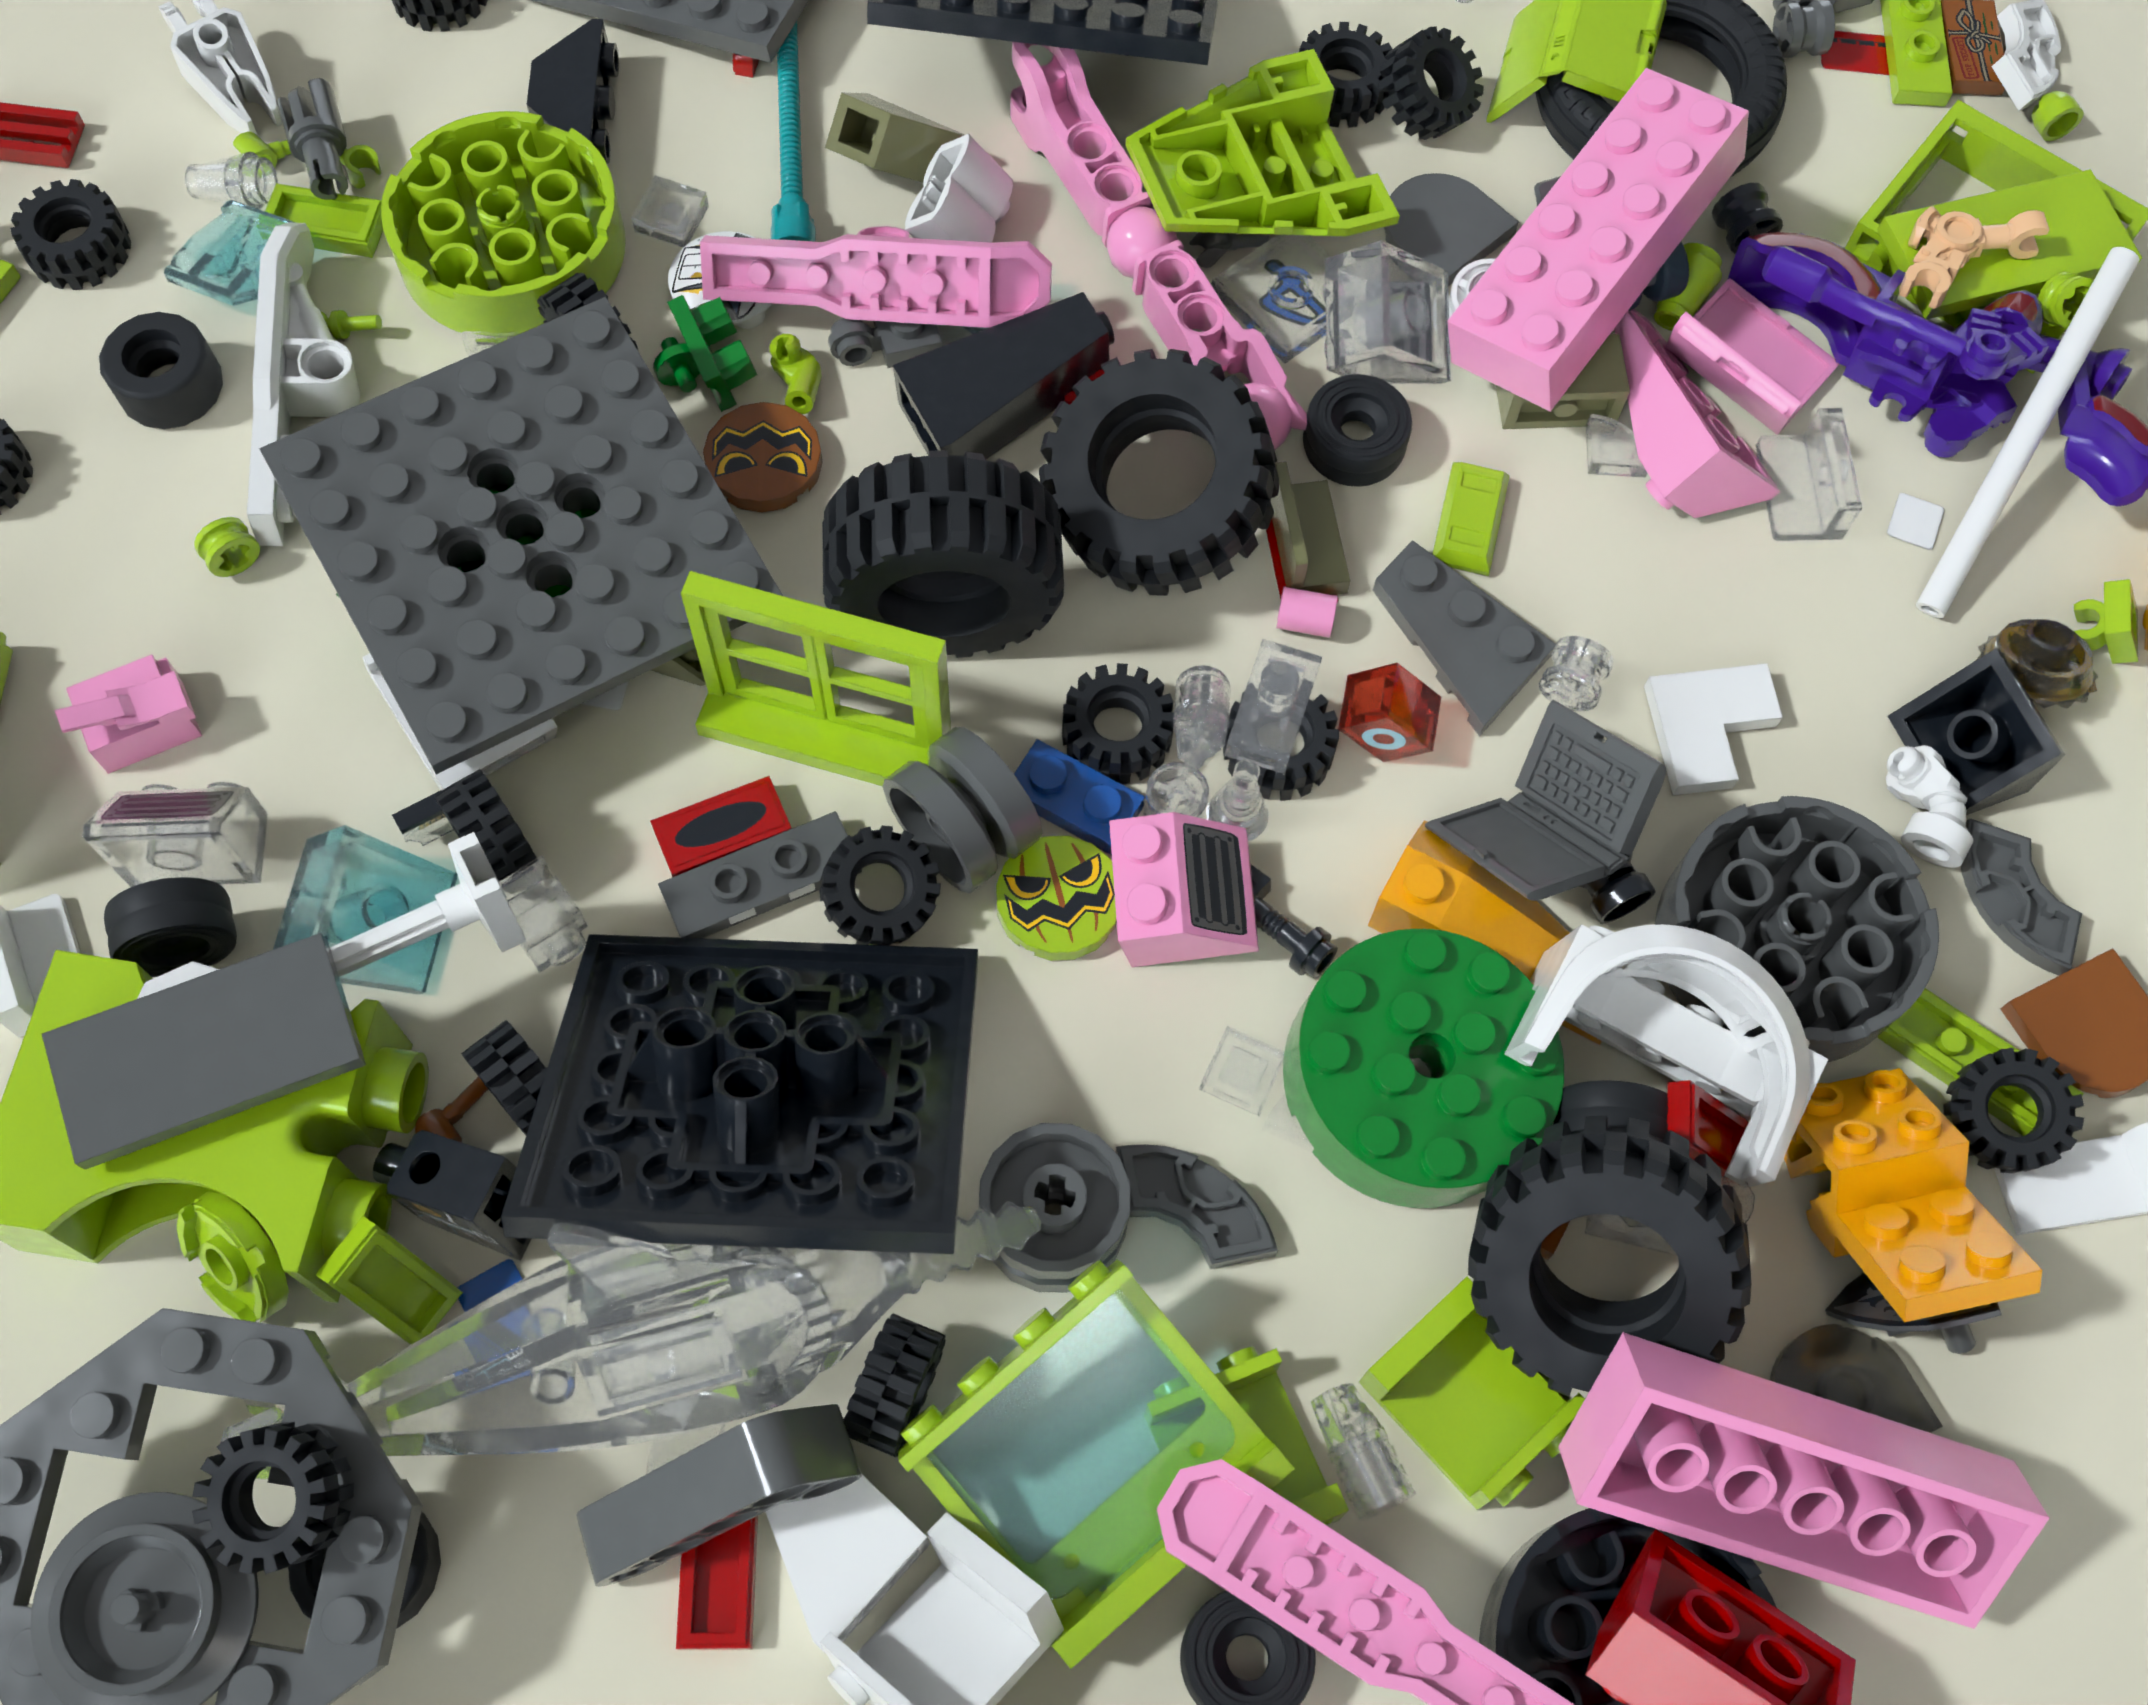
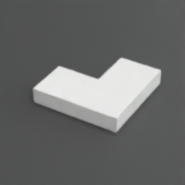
[1644,663,1783,795]

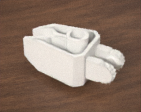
[158,0,282,134]

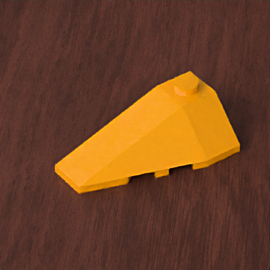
[1368,820,1602,1045]

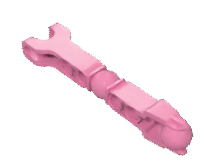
[1010,42,1307,450]

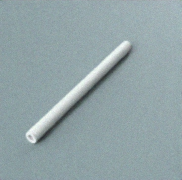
[1916,247,2140,618]

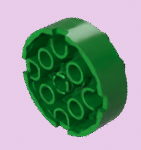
[1283,929,1565,1208]

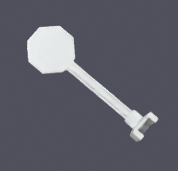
[137,832,527,999]

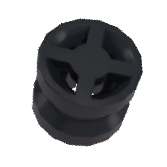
[1712,183,1783,254]

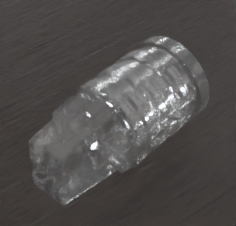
[1173,665,1231,770]
[1311,1383,1416,1521]

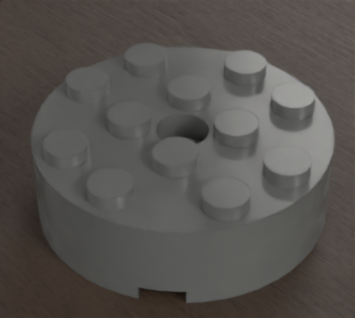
[1655,796,1939,1063]

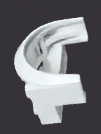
[1505,924,1828,1188]

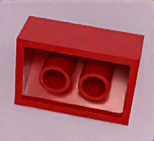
[1586,1529,1856,1705]

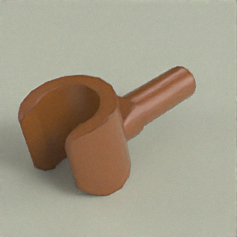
[415,1077,488,1142]

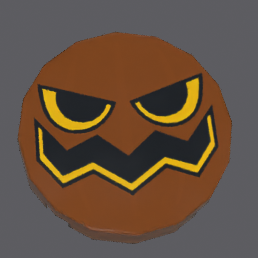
[703,402,823,513]

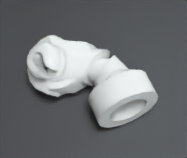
[1886,745,1973,868]

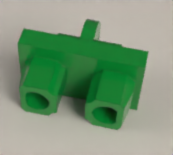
[653,295,758,412]

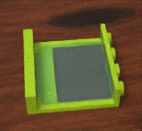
[898,1259,1295,1669]

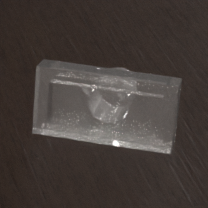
[1224,639,1322,774]

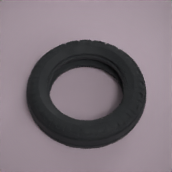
[1535,0,1787,177]

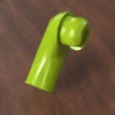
[769,334,822,415]

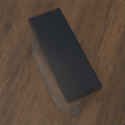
[392,790,454,846]

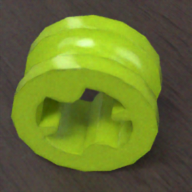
[2038,272,2094,329]
[194,517,260,577]

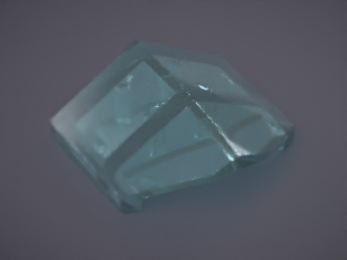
[164,200,296,306]

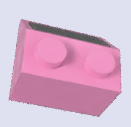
[1109,812,1259,967]

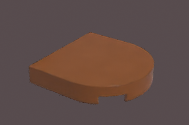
[2000,948,2148,1098]

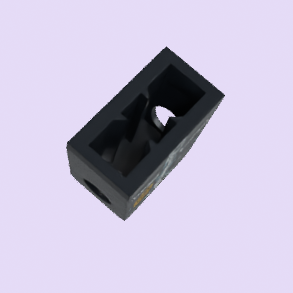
[373,1130,531,1261]

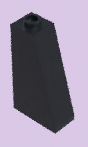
[893,292,1115,460]

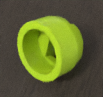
[2031,91,2084,141]

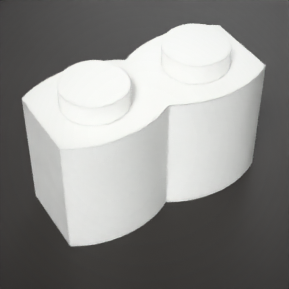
[905,134,1013,243]

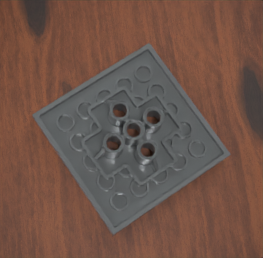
[259,296,783,775]

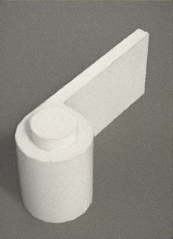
[1994,1122,2148,1235]

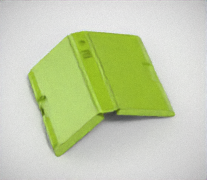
[1486,0,1667,123]

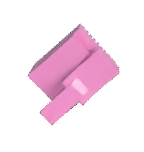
[54,654,202,774]

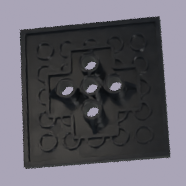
[501,934,978,1254]

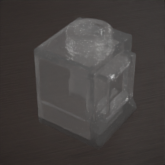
[499,855,588,973]

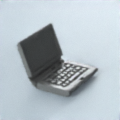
[1425,700,1666,901]

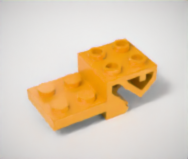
[1784,1068,2042,1322]

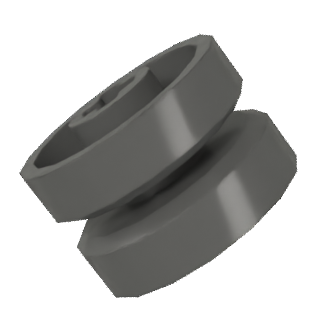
[883,727,1043,893]
[979,1123,1130,1293]

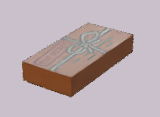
[1940,0,2005,95]

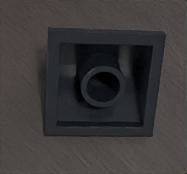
[1887,648,2066,815]

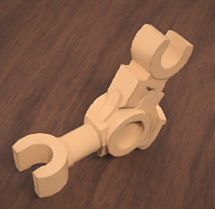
[1899,206,2050,309]

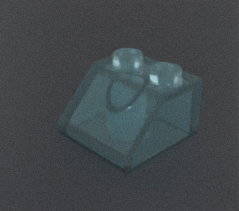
[273,825,458,995]

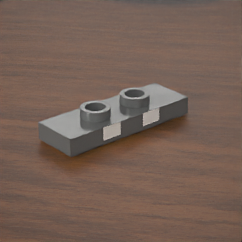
[658,811,862,938]

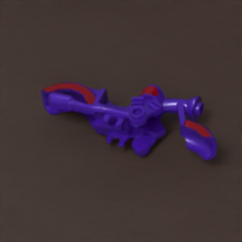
[1728,232,2148,506]

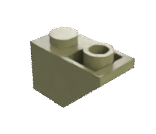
[825,92,965,183]

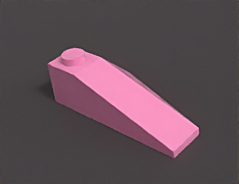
[1614,309,1780,518]

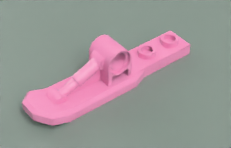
[700,226,1052,328]
[1156,1459,1574,1705]

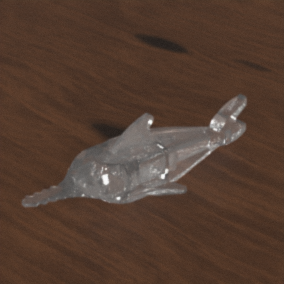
[220,1201,1041,1479]

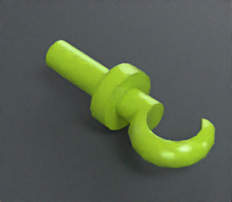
[321,310,382,339]

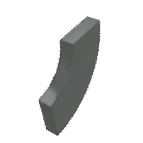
[1961,818,2082,976]
[1116,1145,1278,1269]

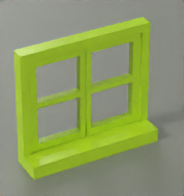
[681,571,951,786]

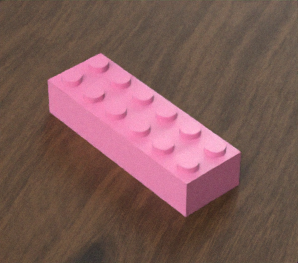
[1447,68,1749,412]
[1558,1332,2049,1629]

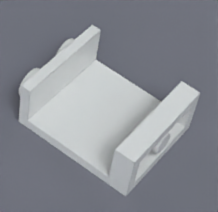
[819,1512,1064,1705]

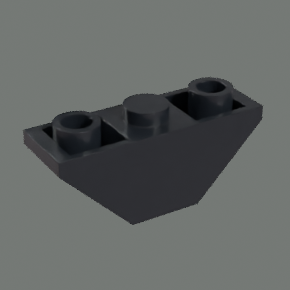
[526,19,619,164]

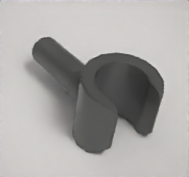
[1189,232,1270,268]

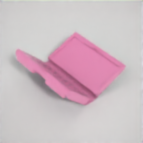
[1665,278,1839,435]

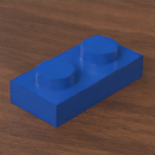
[1014,739,1145,856]

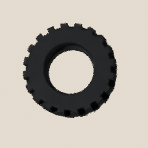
[1039,349,1279,596]
[822,450,1064,658]
[1468,1115,1752,1396]

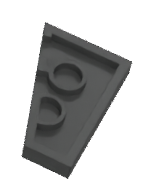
[1373,540,1556,737]

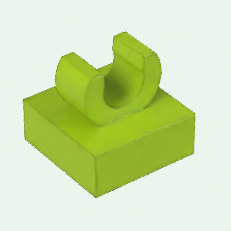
[2074,579,2138,664]

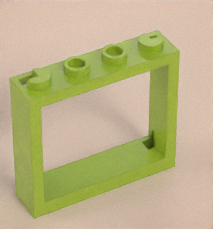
[1845,99,2148,374]

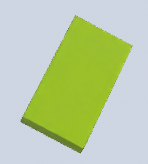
[1877,169,2142,319]

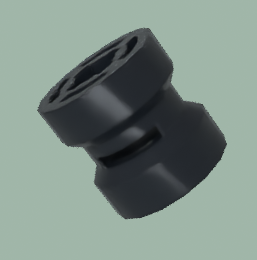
[1578,854,1656,924]

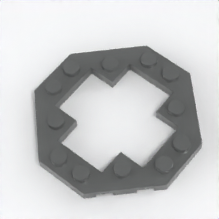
[0,1308,423,1705]

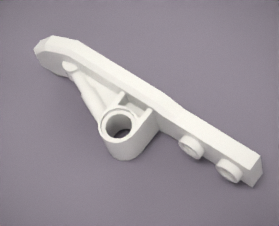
[247,222,361,546]

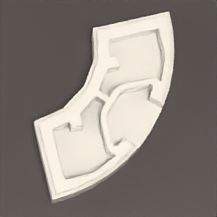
[1991,0,2061,111]

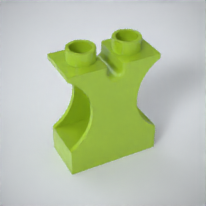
[0,950,429,1303]

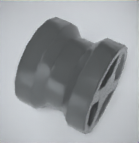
[1772,0,1835,58]

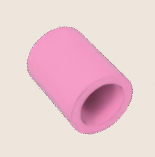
[1276,587,1338,638]

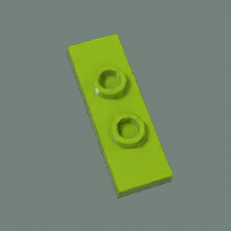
[1880,0,1953,107]

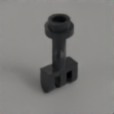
[1251,864,1338,978]

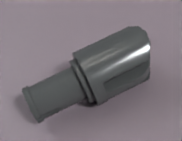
[277,78,348,200]

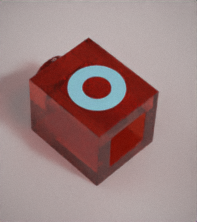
[1338,662,1442,762]

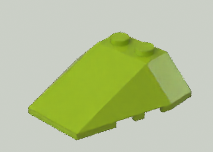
[1125,49,1400,237]

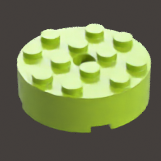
[381,111,626,341]

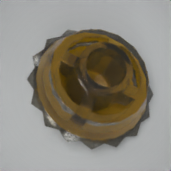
[1977,619,2098,709]

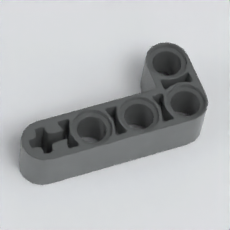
[576,1404,862,1587]

